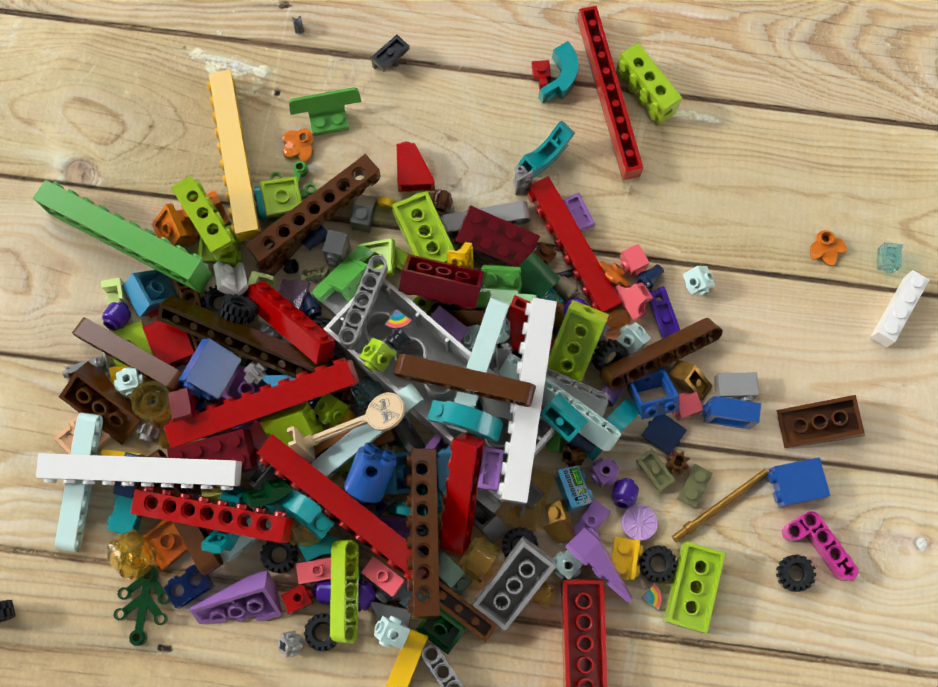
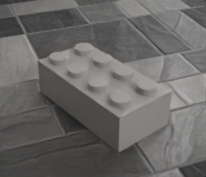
[473,536,556,631]

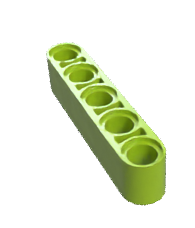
[330,540,359,644]

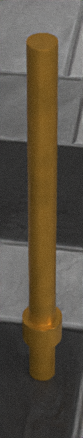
[671,469,769,543]

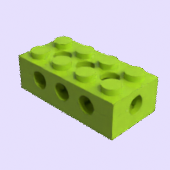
[616,42,682,125]
[171,175,237,260]
[392,191,455,263]
[547,300,609,382]
[663,541,726,634]

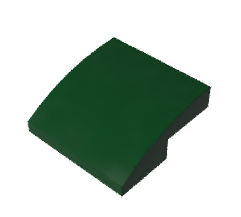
[518,252,561,299]
[242,479,291,508]

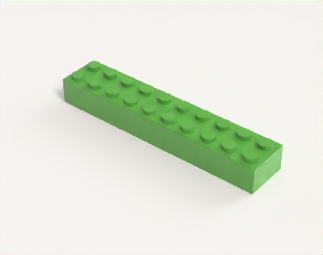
[32,180,213,293]

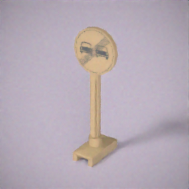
[287,392,405,462]

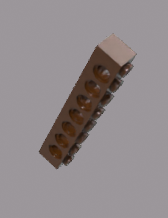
[245,153,381,268]
[406,448,440,619]

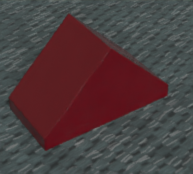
[168,388,199,422]

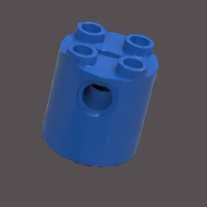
[344,442,397,503]

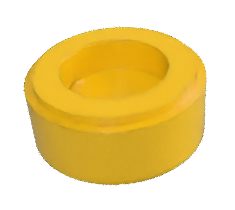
[376,197,396,209]

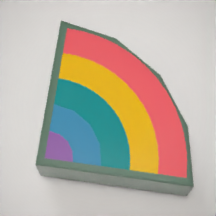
[384,309,413,330]
[641,582,662,611]

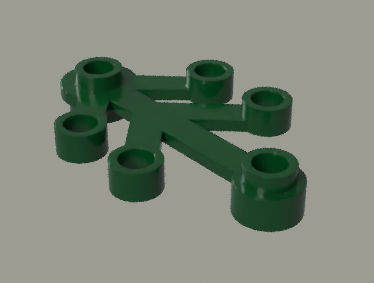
[114,565,172,646]

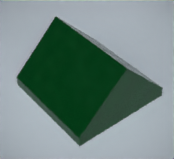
[416,607,467,654]

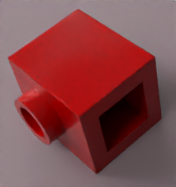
[281,584,315,614]

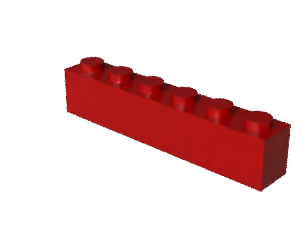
[247,281,336,364]
[439,433,484,556]

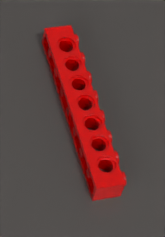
[130,486,293,543]

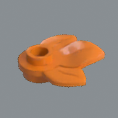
[282,128,313,162]
[810,230,847,266]
[599,261,630,287]

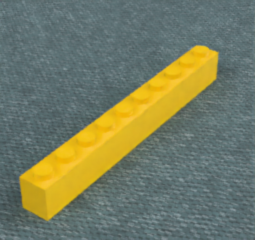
[207,70,261,242]

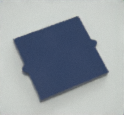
[641,414,687,455]

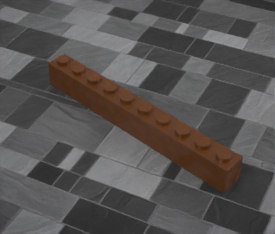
[325,514,498,643]

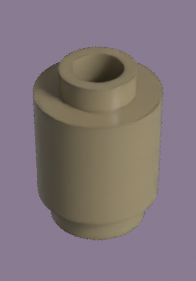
[552,274,579,301]

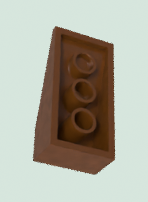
[59,361,142,445]
[776,395,865,448]

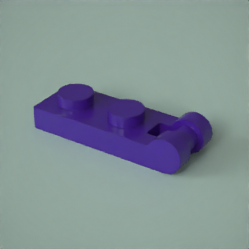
[649,286,680,339]

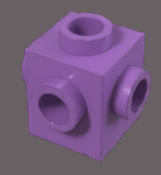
[589,457,620,488]

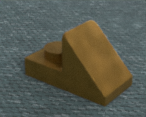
[543,499,576,543]

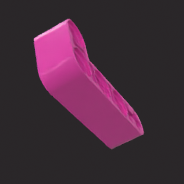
[782,511,858,581]

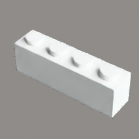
[870,270,929,348]

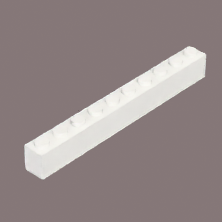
[498,297,557,504]
[36,453,242,490]

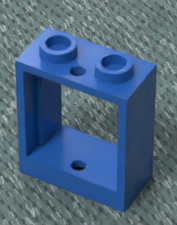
[627,367,680,420]
[701,396,761,430]

